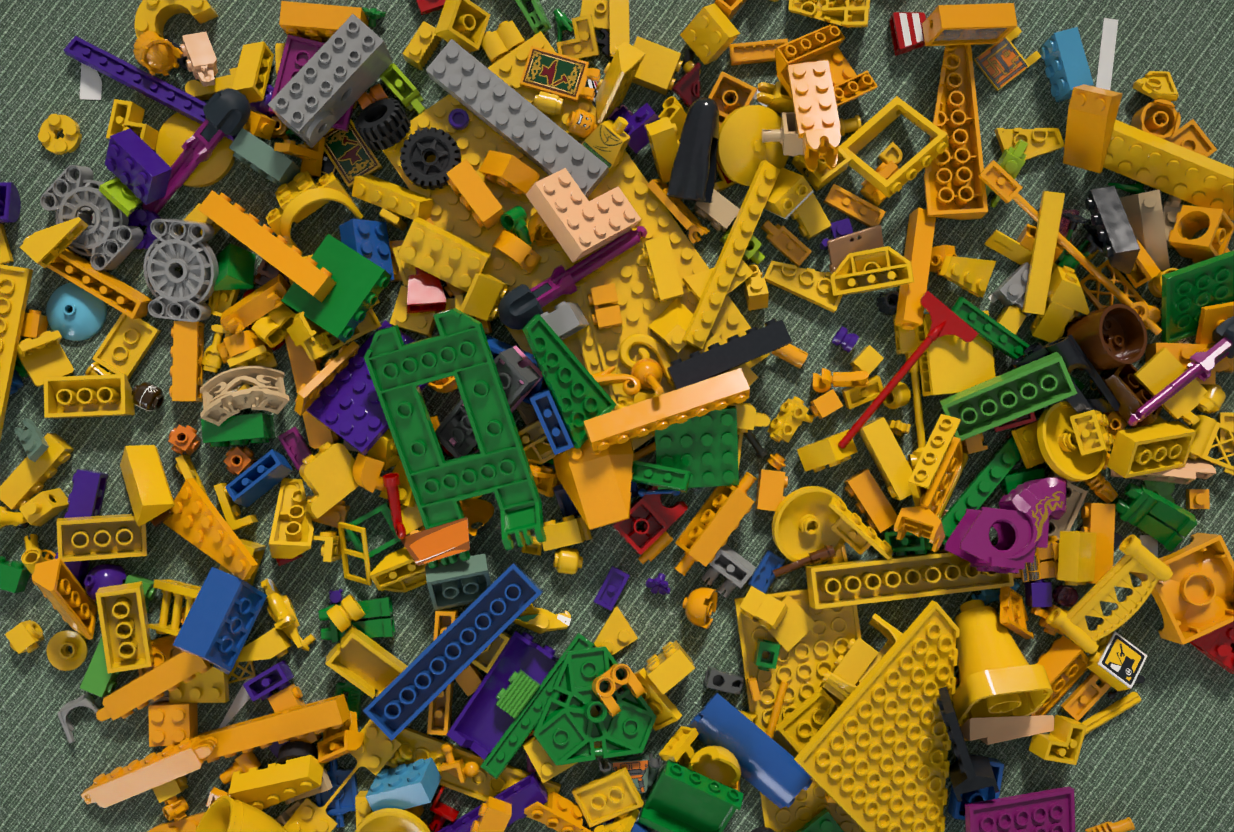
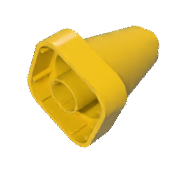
[952,600,1053,724]

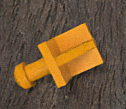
[439,743,479,783]

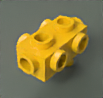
[767,396,814,443]

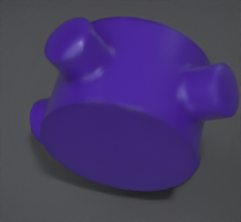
[328,589,343,604]

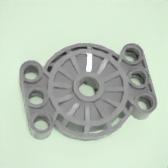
[40,165,144,271]
[143,219,219,322]

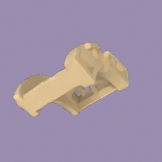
[200,366,289,426]

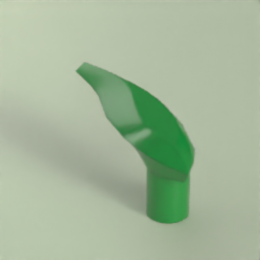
[1107,181,1145,194]

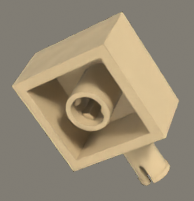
[762,112,803,156]

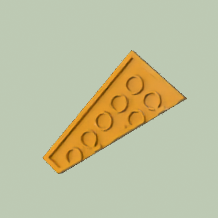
[163,478,258,580]

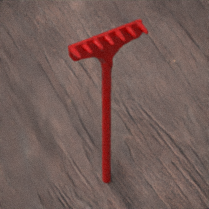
[838,291,979,449]

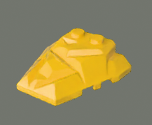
[789,0,870,28]

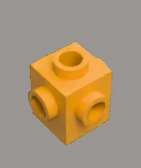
[929,245,957,276]

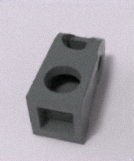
[703,666,745,694]

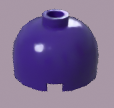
[85,563,126,602]

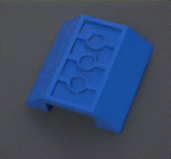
[173,567,267,674]

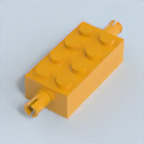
[675,471,757,576]

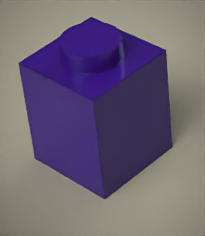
[1025,579,1052,607]

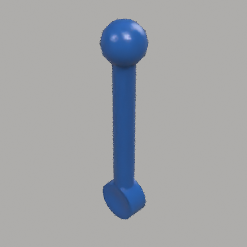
[638,489,680,497]

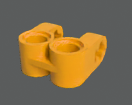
[592,664,646,717]

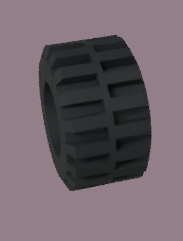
[355,98,411,151]

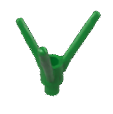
[553,9,573,52]

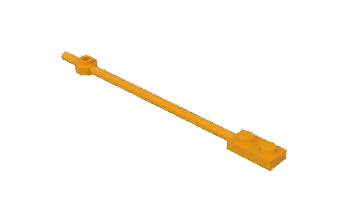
[978,160,1162,335]

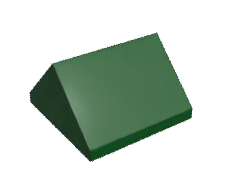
[214,243,256,291]

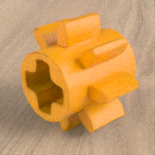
[162,795,189,822]

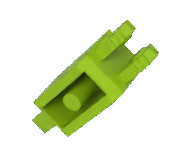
[379,63,426,114]
[985,139,1028,208]

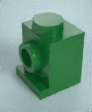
[754,638,780,671]

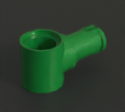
[500,206,535,245]

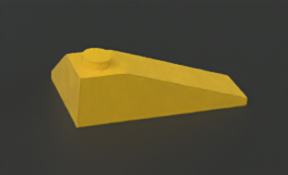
[269,478,314,559]

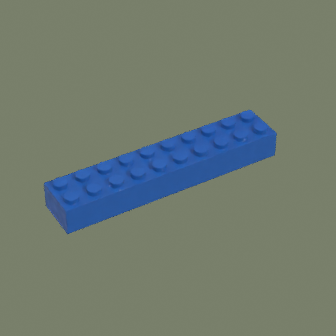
[363,562,543,741]

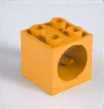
[1169,205,1234,260]

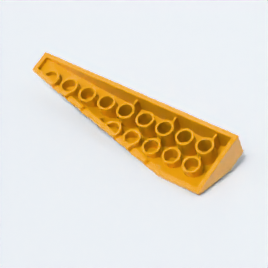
[924,45,988,220]

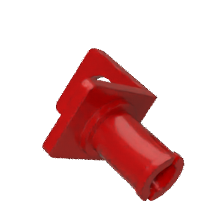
[429,785,459,832]

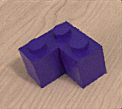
[609,103,660,153]

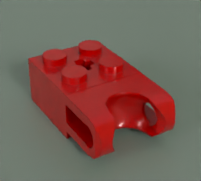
[611,485,688,555]
[1189,621,1234,674]

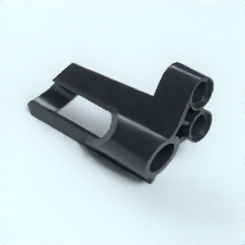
[1012,335,1120,413]

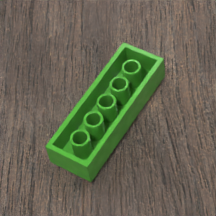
[939,352,1077,441]

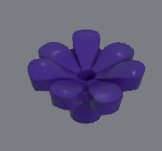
[645,573,670,595]

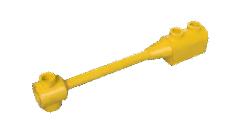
[893,314,926,470]

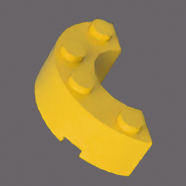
[134,0,218,38]

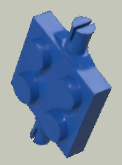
[316,759,358,828]

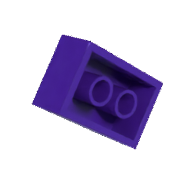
[104,129,172,205]

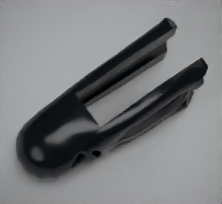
[667,97,719,203]

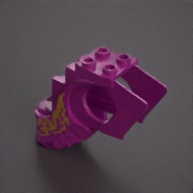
[945,477,1067,574]

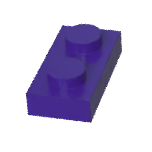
[593,566,630,611]

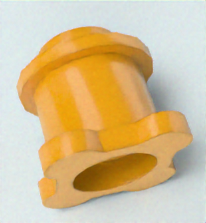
[271,116,290,140]

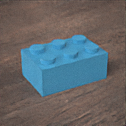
[1040,27,1093,102]
[365,758,442,812]

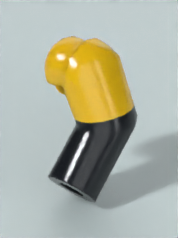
[682,49,701,75]

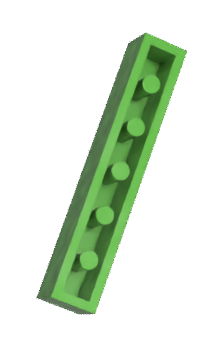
[80,574,157,698]

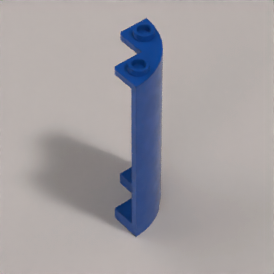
[687,693,813,809]

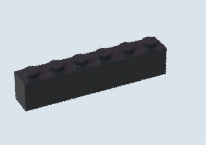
[667,318,792,390]

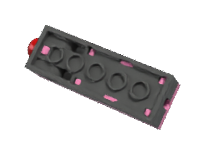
[435,346,543,458]

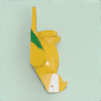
[260,579,303,649]
[513,603,571,634]

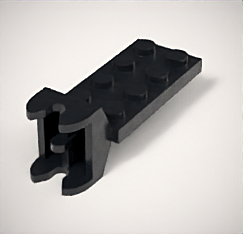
[937,687,999,802]

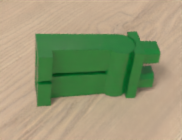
[1112,483,1197,552]
[318,595,396,643]

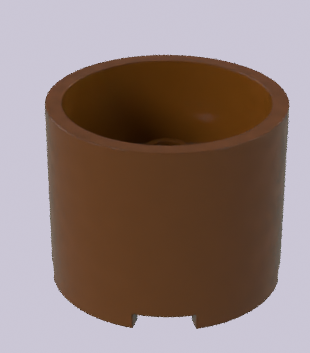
[1065,304,1147,372]

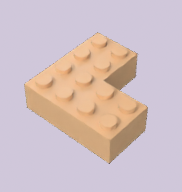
[526,168,641,262]

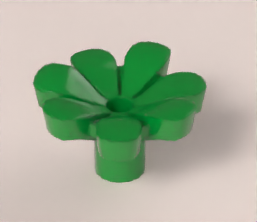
[362,7,386,27]

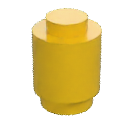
[533,91,564,116]

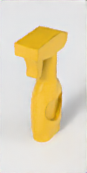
[202,324,232,373]

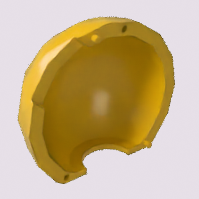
[688,746,741,787]

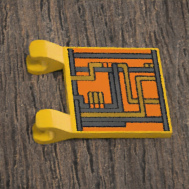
[973,26,1041,91]

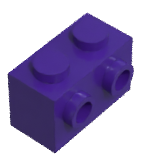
[243,660,294,702]

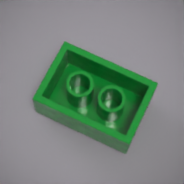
[201,413,275,448]

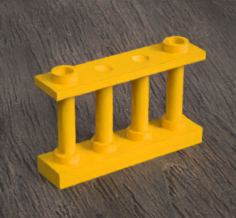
[149,579,201,636]

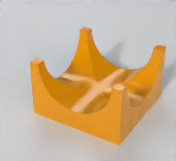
[1130,533,1234,645]

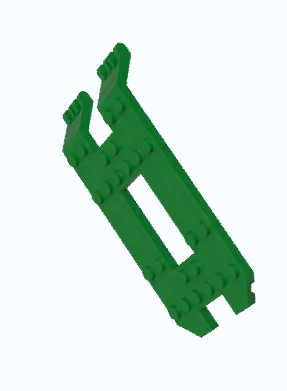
[364,308,546,569]

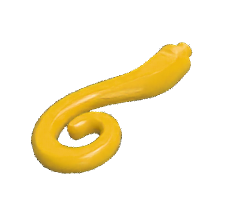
[619,334,675,389]

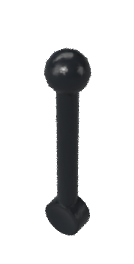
[1107,675,1145,699]

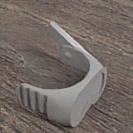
[57,693,101,744]

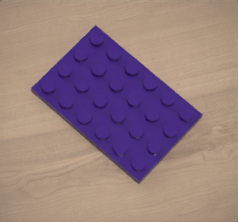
[306,320,428,455]

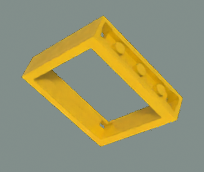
[840,96,949,198]

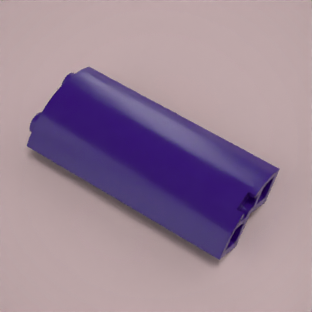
[446,631,560,760]

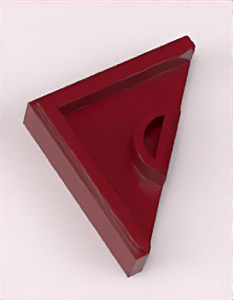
[671,62,701,108]

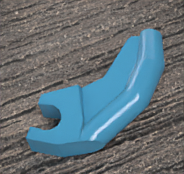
[971,581,1020,605]

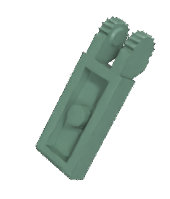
[14,418,49,462]

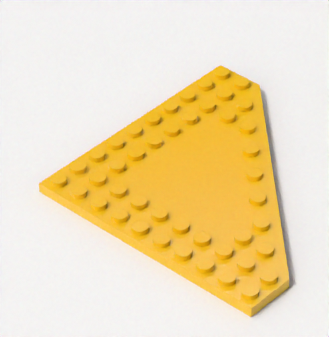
[794,600,960,832]

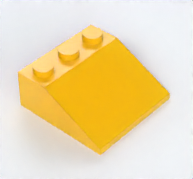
[595,41,646,124]

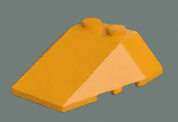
[553,439,635,530]

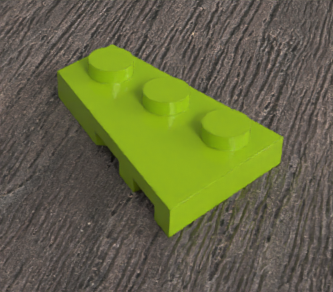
[99,177,142,217]

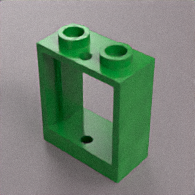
[344,502,408,561]

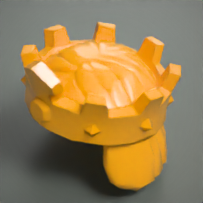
[133,31,183,76]

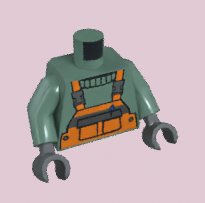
[598,754,662,793]

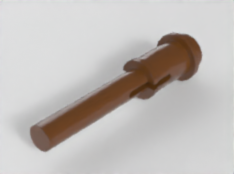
[772,545,836,578]

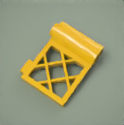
[1188,414,1234,476]

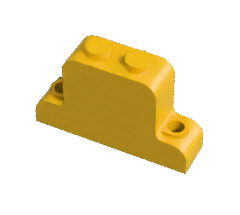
[299,442,359,519]

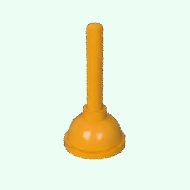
[630,358,664,395]

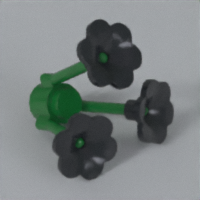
[1058,213,1104,270]

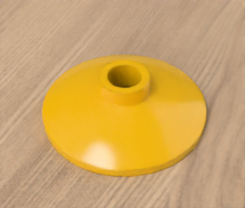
[47,630,88,671]

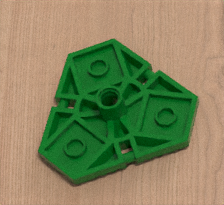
[533,646,657,766]

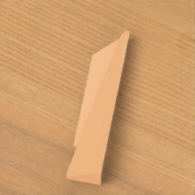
[1110,458,1216,485]
[960,715,1054,745]

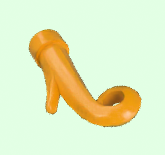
[592,366,641,395]

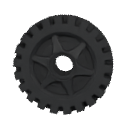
[400,127,461,190]

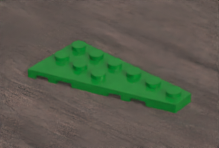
[522,314,616,448]

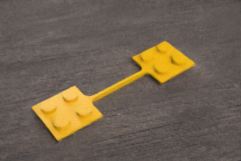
[283,719,402,832]

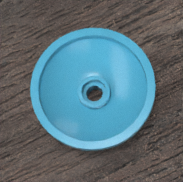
[46,282,107,341]

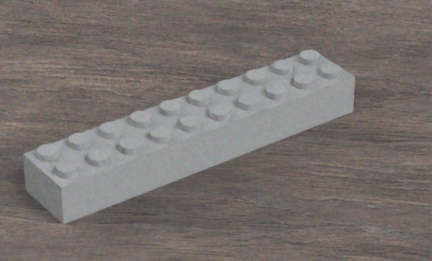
[426,39,609,198]

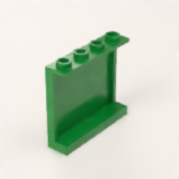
[281,234,392,343]
[638,760,744,832]

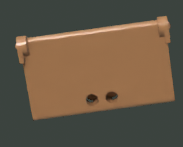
[827,225,884,274]

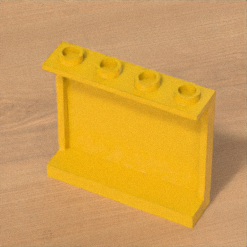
[908,414,968,519]

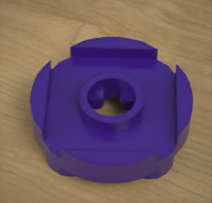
[128,209,164,249]

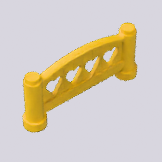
[1046,534,1173,654]

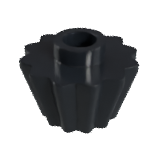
[876,289,899,316]

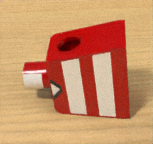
[889,12,926,56]

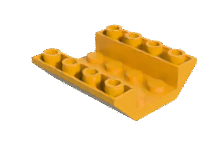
[775,23,878,107]

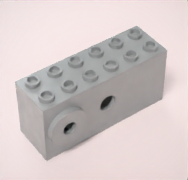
[268,14,393,148]

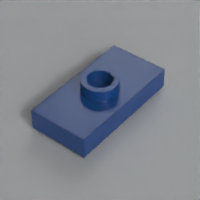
[747,550,785,593]

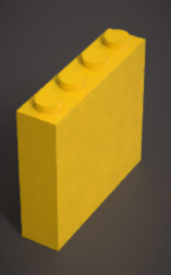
[916,311,996,396]

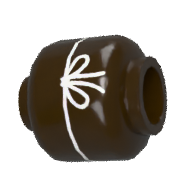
[132,382,164,411]

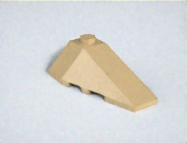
[1120,190,1170,270]

